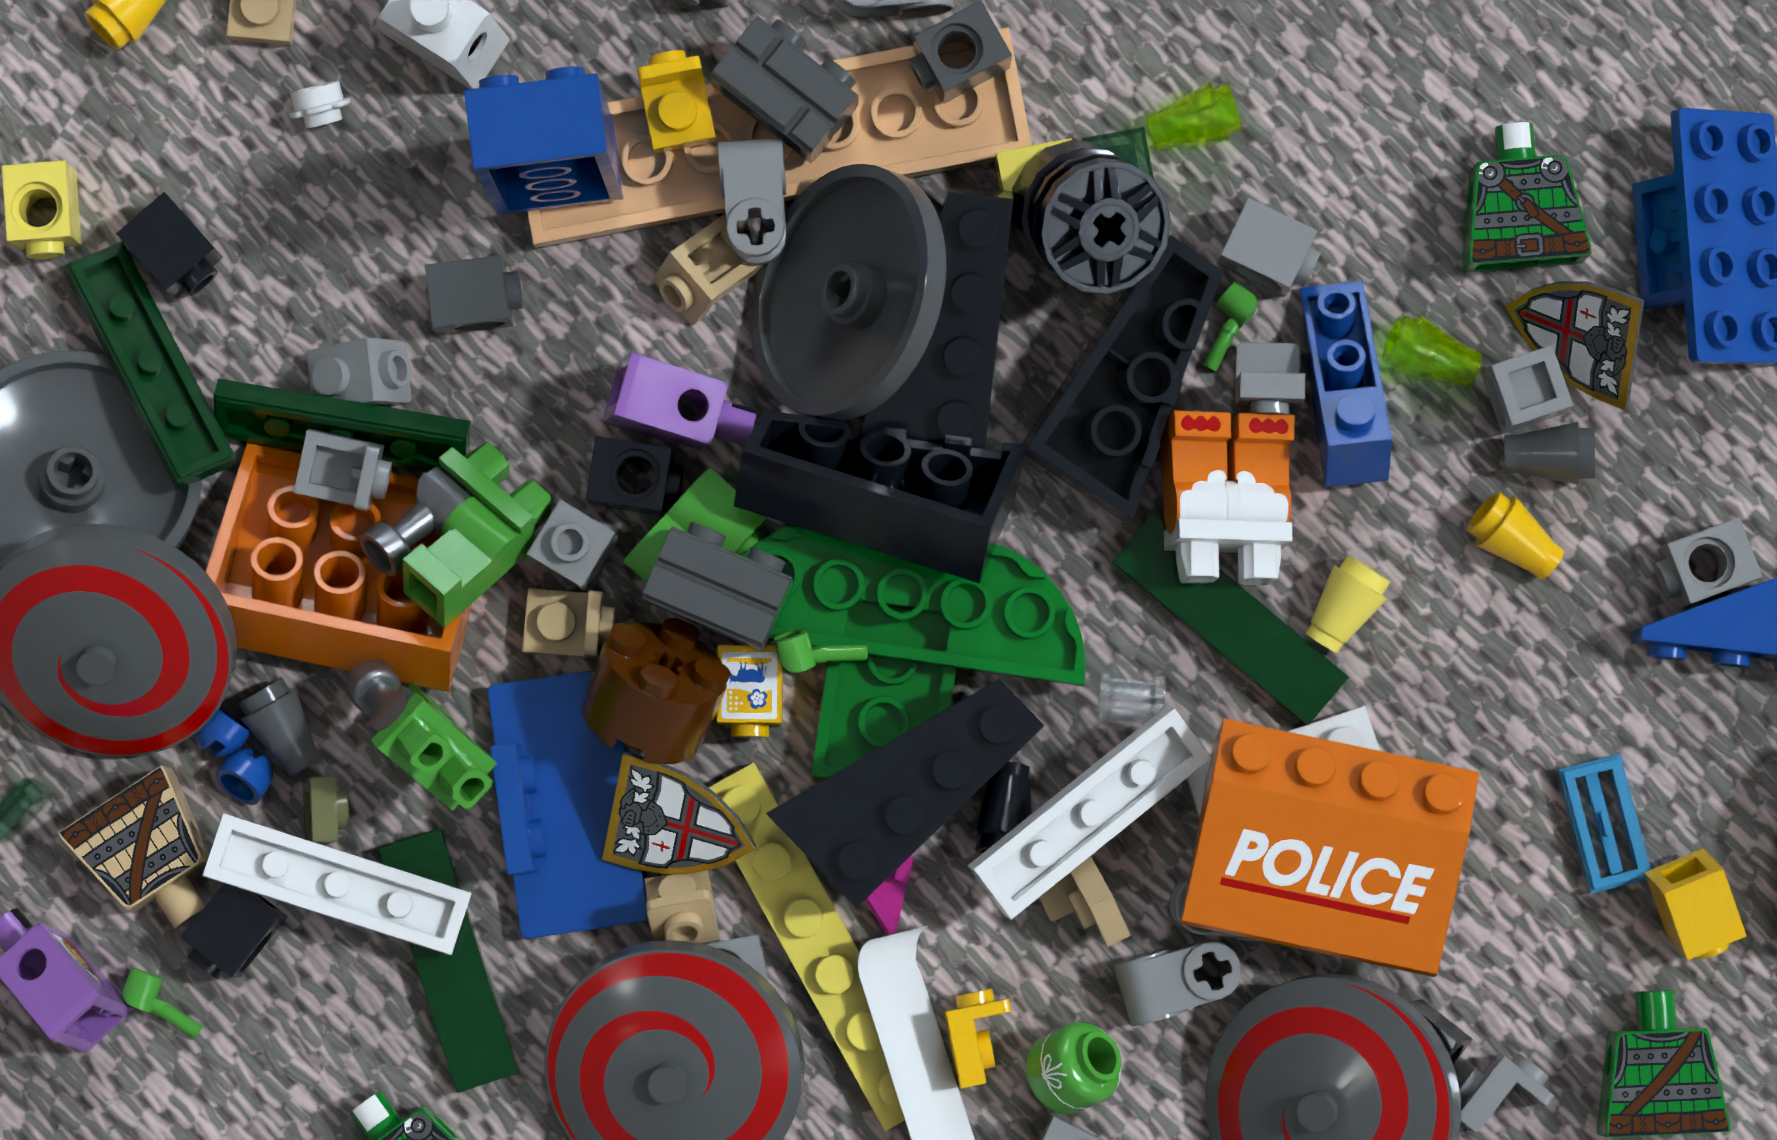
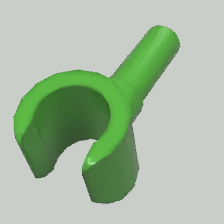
[1202,281,1257,372]
[774,628,868,673]
[122,968,203,1040]

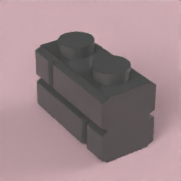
[710,17,859,163]
[641,522,793,652]

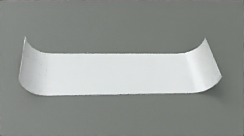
[858,926,975,1140]

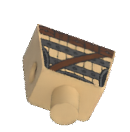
[58,765,209,929]

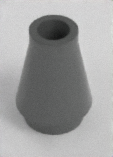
[1504,422,1595,485]
[237,677,321,777]

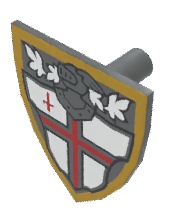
[1505,281,1644,411]
[602,751,757,874]

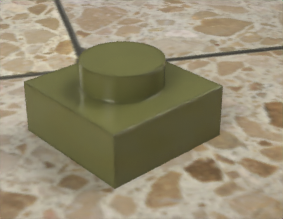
[303,777,349,844]

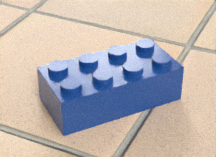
[464,66,624,215]

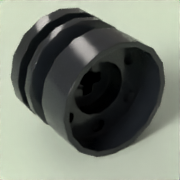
[1011,140,1171,294]

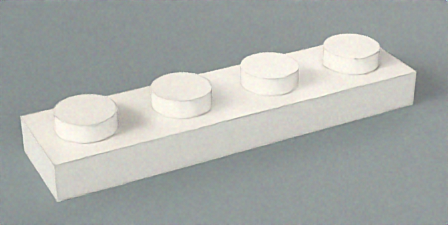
[967,705,1211,920]
[203,813,471,955]

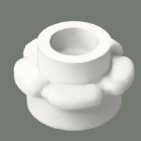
[289,80,350,129]

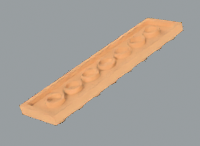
[527,27,1032,248]

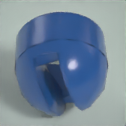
[195,707,251,757]
[215,748,273,805]

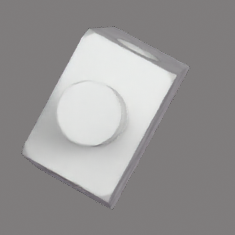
[375,0,510,89]

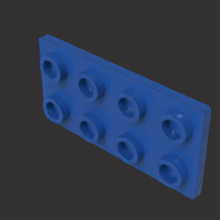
[1632,108,1777,365]
[488,670,648,939]

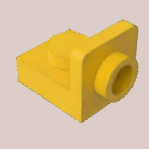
[636,50,717,154]
[944,989,1011,1089]

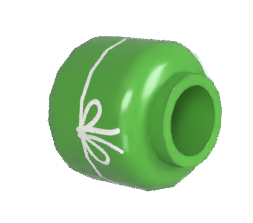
[1025,1022,1122,1114]

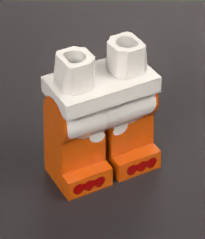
[1160,410,1295,586]

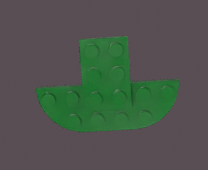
[702,525,1086,779]

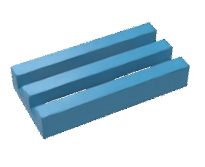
[1556,754,1651,894]

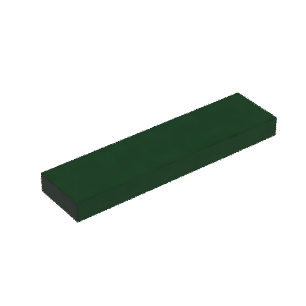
[64,241,236,490]
[213,379,471,472]
[1111,513,1349,726]
[379,828,520,1093]

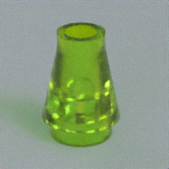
[1146,81,1244,151]
[1382,314,1482,388]

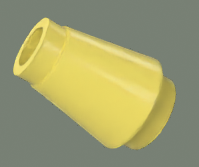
[1305,555,1391,654]

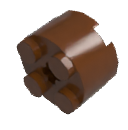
[581,618,731,764]

